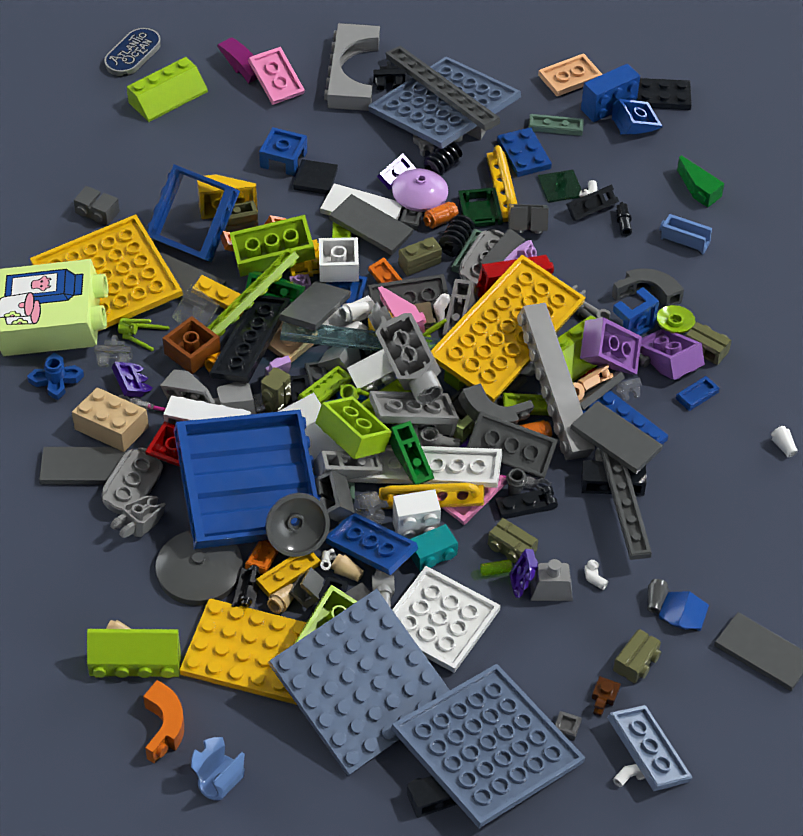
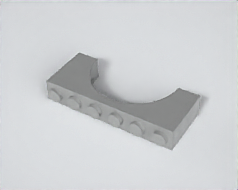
[324,23,380,111]

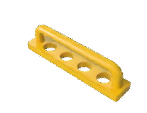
[487,145,517,222]
[379,483,484,509]

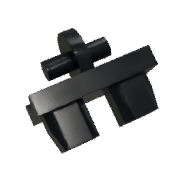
[373,61,406,90]

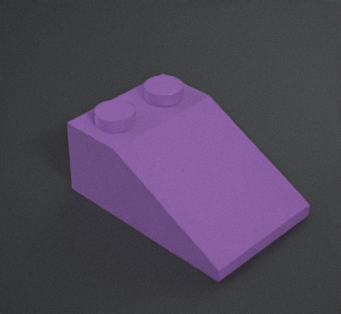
[580,317,642,375]
[640,328,705,380]

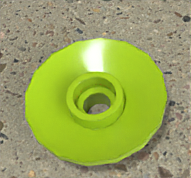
[656,305,695,334]

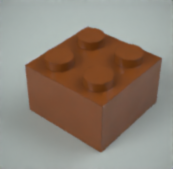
[163,316,221,374]

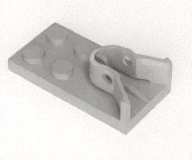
[369,391,459,437]

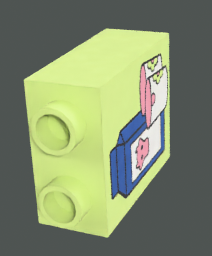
[0,259,109,356]

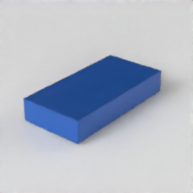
[676,376,720,411]

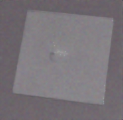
[171,284,220,327]

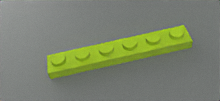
[207,248,299,337]

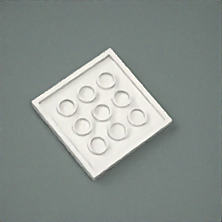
[392,566,500,673]

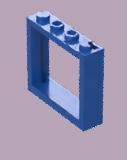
[147,164,240,262]

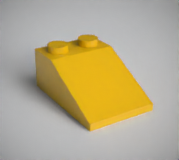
[197,174,258,219]

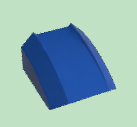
[612,99,663,135]

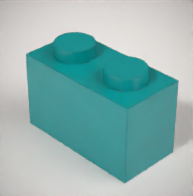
[410,524,458,571]

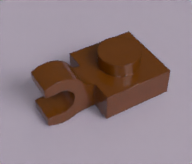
[592,676,621,716]

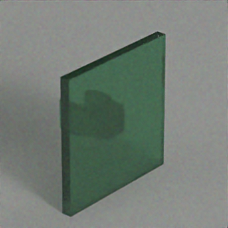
[538,170,583,203]

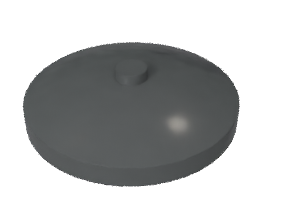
[156,530,243,605]

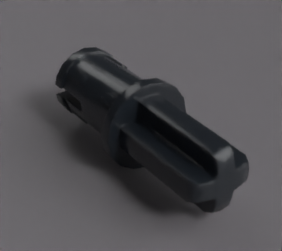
[616,202,632,236]

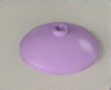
[392,168,448,212]

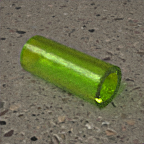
[480,559,512,577]

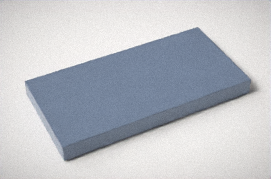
[607,705,693,791]

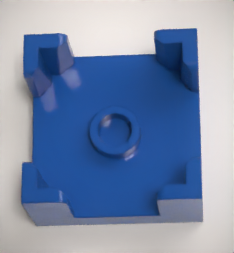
[259,127,307,176]
[613,287,659,336]

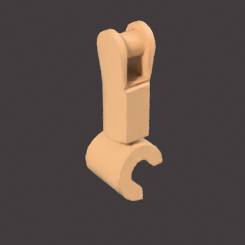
[573,364,613,401]

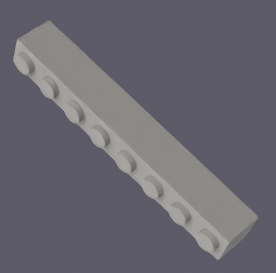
[517,303,595,460]

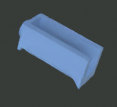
[660,214,712,255]

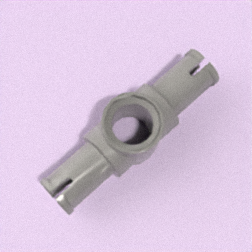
[418,426,461,447]
[372,569,395,607]

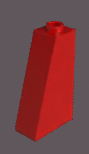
[477,255,554,299]

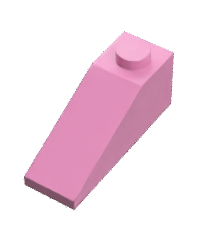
[378,286,427,333]

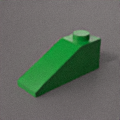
[677,155,725,208]
[245,271,305,303]
[389,421,434,485]

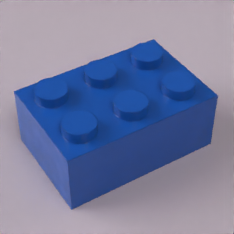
[581,64,640,122]

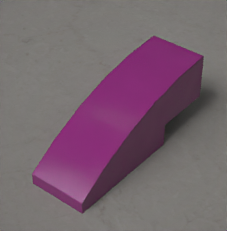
[217,37,258,84]

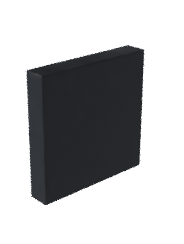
[293,159,338,195]

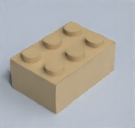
[72,388,149,452]

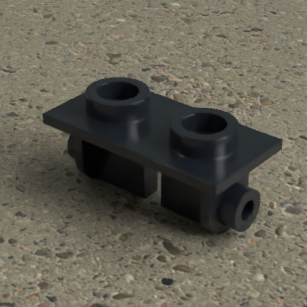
[232,565,262,609]

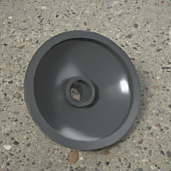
[265,493,330,557]

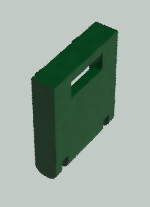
[458,188,503,227]

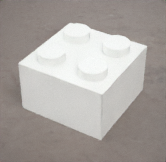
[319,237,359,282]
[347,349,397,392]
[393,489,441,539]

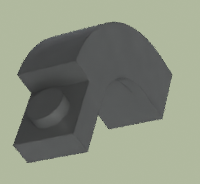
[612,269,684,307]
[458,383,534,424]

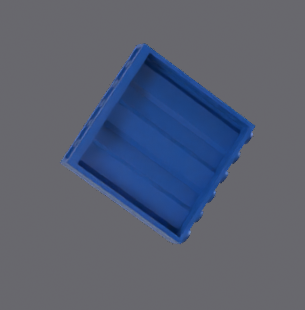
[174,410,321,549]

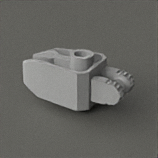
[110,496,166,538]

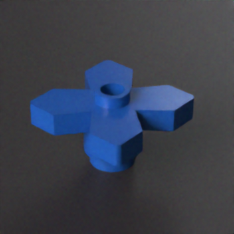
[27,353,84,400]

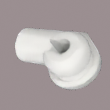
[579,180,597,197]
[584,560,608,590]

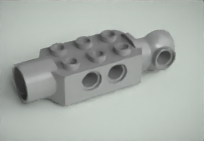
[368,302,443,404]

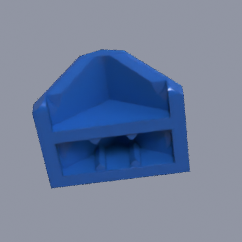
[659,591,709,631]

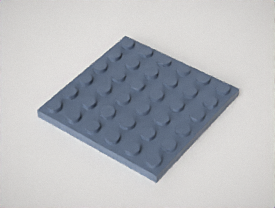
[368,56,521,149]
[268,589,450,776]
[391,664,585,828]

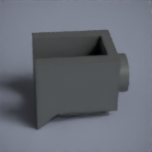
[289,567,324,609]

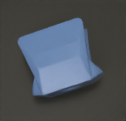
[191,737,245,801]

